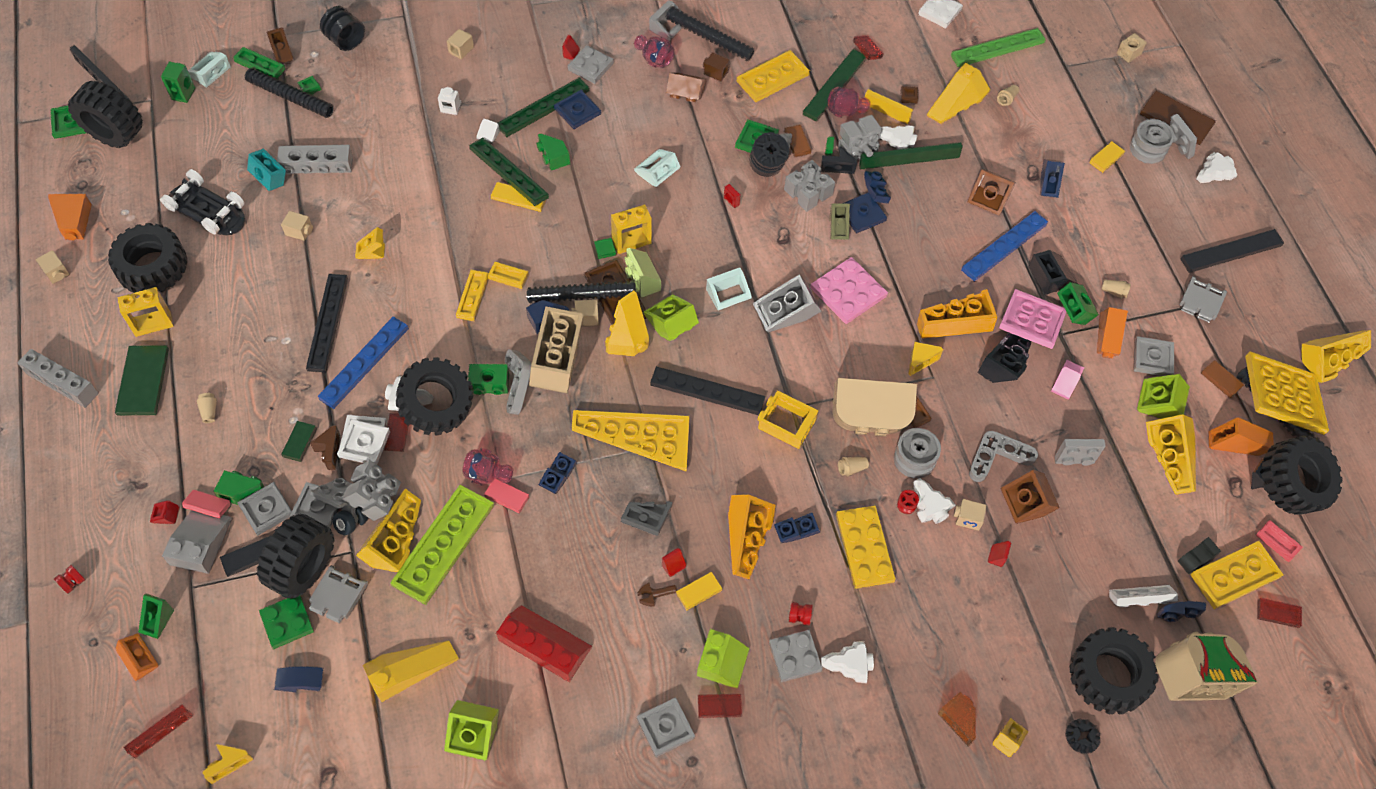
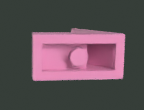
[1051,360,1084,400]

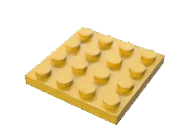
[1245,351,1329,435]

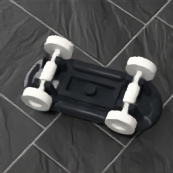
[160,169,245,236]

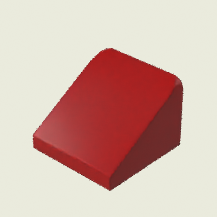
[562,35,580,60]
[150,500,180,524]
[988,541,1011,567]
[662,548,686,577]

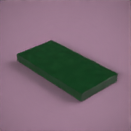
[115,345,169,416]

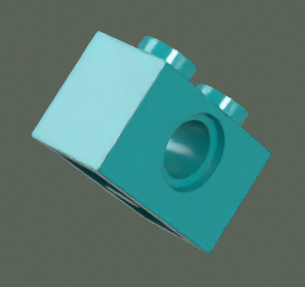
[247,148,286,191]

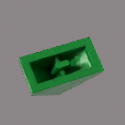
[138,593,174,639]

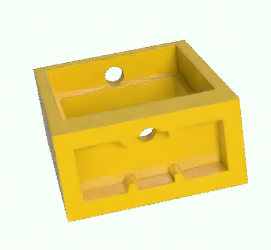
[611,204,652,254]
[117,287,174,337]
[757,390,819,449]

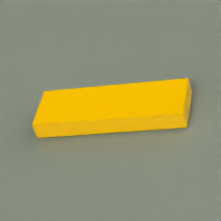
[863,89,913,125]
[491,182,546,212]
[456,270,489,321]

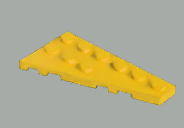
[572,410,689,472]

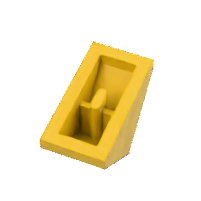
[908,342,943,376]

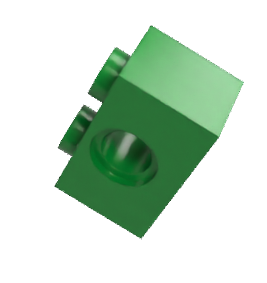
[161,61,195,103]
[1057,282,1099,325]
[468,364,509,395]

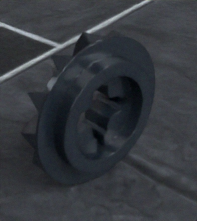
[1065,718,1101,754]

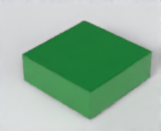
[297,75,321,95]
[825,136,834,156]
[594,238,616,259]

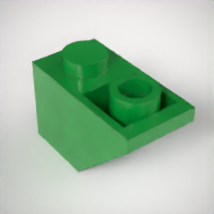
[536,134,570,171]
[214,470,265,505]

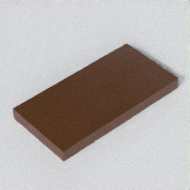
[1140,90,1216,145]
[584,260,647,325]

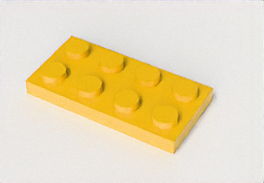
[736,50,810,103]
[836,505,896,589]
[1190,541,1283,610]

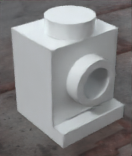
[438,87,461,115]

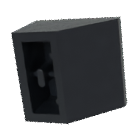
[1028,250,1078,295]

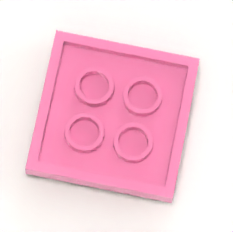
[810,257,888,324]
[999,289,1066,349]

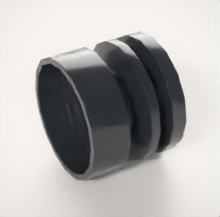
[319,6,365,51]
[749,132,789,177]

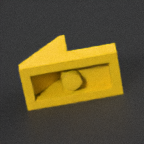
[355,227,385,259]
[993,718,1029,757]
[202,744,253,784]

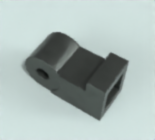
[1178,537,1221,574]

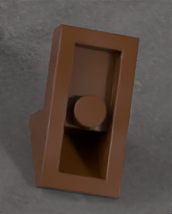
[266,27,294,64]
[311,426,340,470]

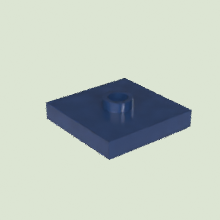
[554,90,601,129]
[842,192,887,234]

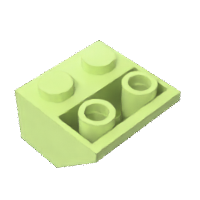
[625,248,661,298]

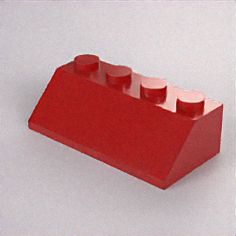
[496,605,592,683]

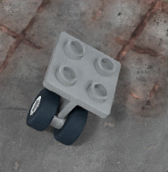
[310,478,369,536]

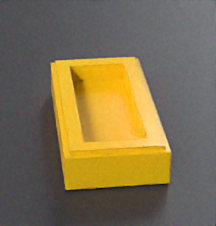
[1089,141,1125,173]
[488,262,529,289]
[676,572,722,611]

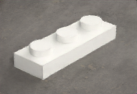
[1109,585,1178,607]

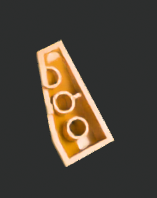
[728,495,776,579]

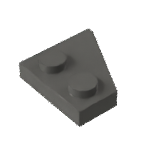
[621,501,673,536]

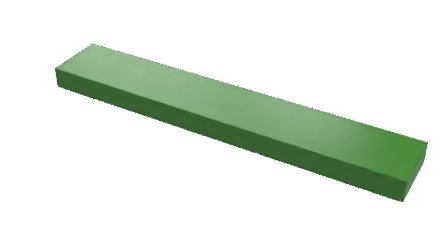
[951,28,1046,67]

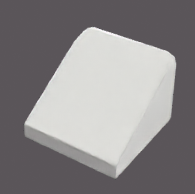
[477,119,500,144]

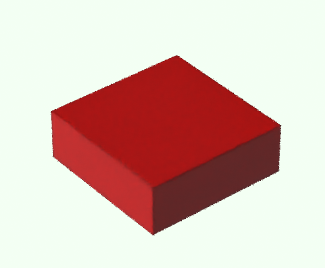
[724,184,741,208]

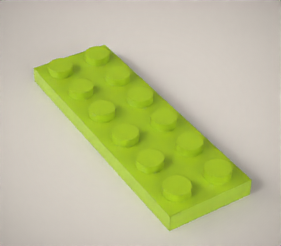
[390,485,494,605]

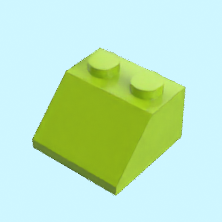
[644,294,699,341]
[1137,374,1190,419]
[697,629,750,689]
[444,700,499,761]

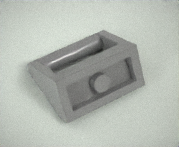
[649,0,683,41]

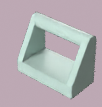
[188,52,230,87]
[634,149,680,187]
[706,268,752,310]

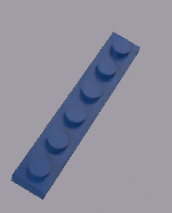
[961,211,1048,282]
[318,316,409,409]

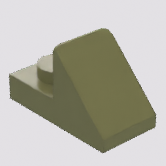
[829,203,850,240]

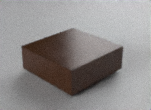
[900,86,918,104]

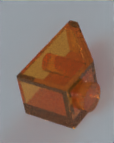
[938,692,976,747]

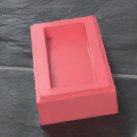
[484,478,529,513]
[182,490,231,519]
[1256,520,1303,562]

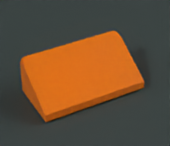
[116,633,159,681]

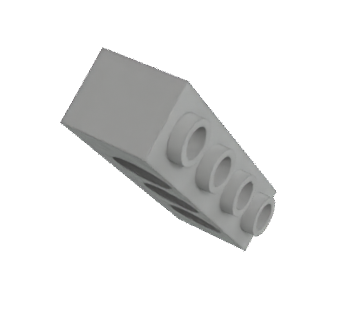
[277,145,353,174]
[17,349,99,408]

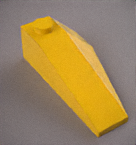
[927,63,990,124]
[605,291,649,356]
[1301,330,1371,383]
[1146,415,1196,495]
[356,488,421,572]
[363,641,459,702]

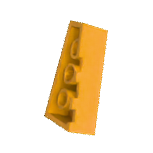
[917,289,997,339]

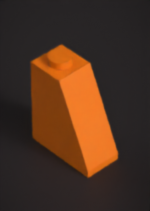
[48,194,92,240]
[1097,307,1128,359]
[1208,417,1274,456]

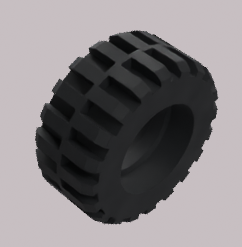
[68,81,143,148]
[108,223,187,293]
[395,357,473,436]
[1261,436,1343,515]
[257,514,334,598]
[1069,627,1159,715]

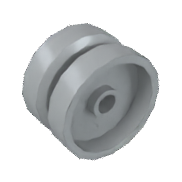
[1130,119,1175,164]
[893,428,941,478]

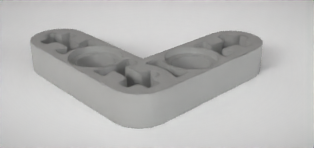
[505,349,532,415]
[969,431,1038,482]

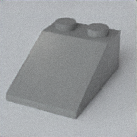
[753,274,821,332]
[162,510,232,574]

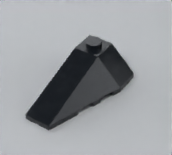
[977,332,1031,383]

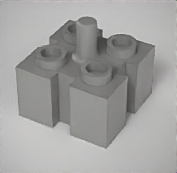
[838,115,881,160]
[784,160,835,212]
[342,460,401,521]

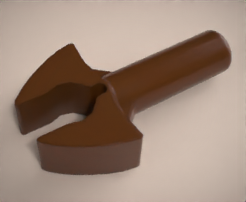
[638,583,677,607]

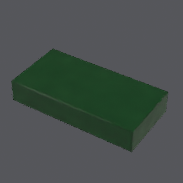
[281,421,317,462]

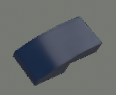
[864,171,891,204]
[538,452,577,494]
[774,513,820,543]
[1157,601,1206,622]
[274,667,323,692]

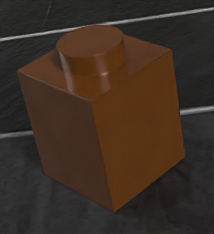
[703,52,730,82]

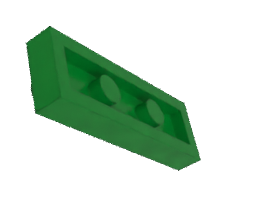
[233,47,285,79]

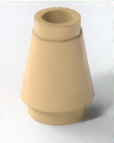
[997,85,1019,106]
[1102,280,1131,299]
[196,393,217,423]
[838,457,869,477]

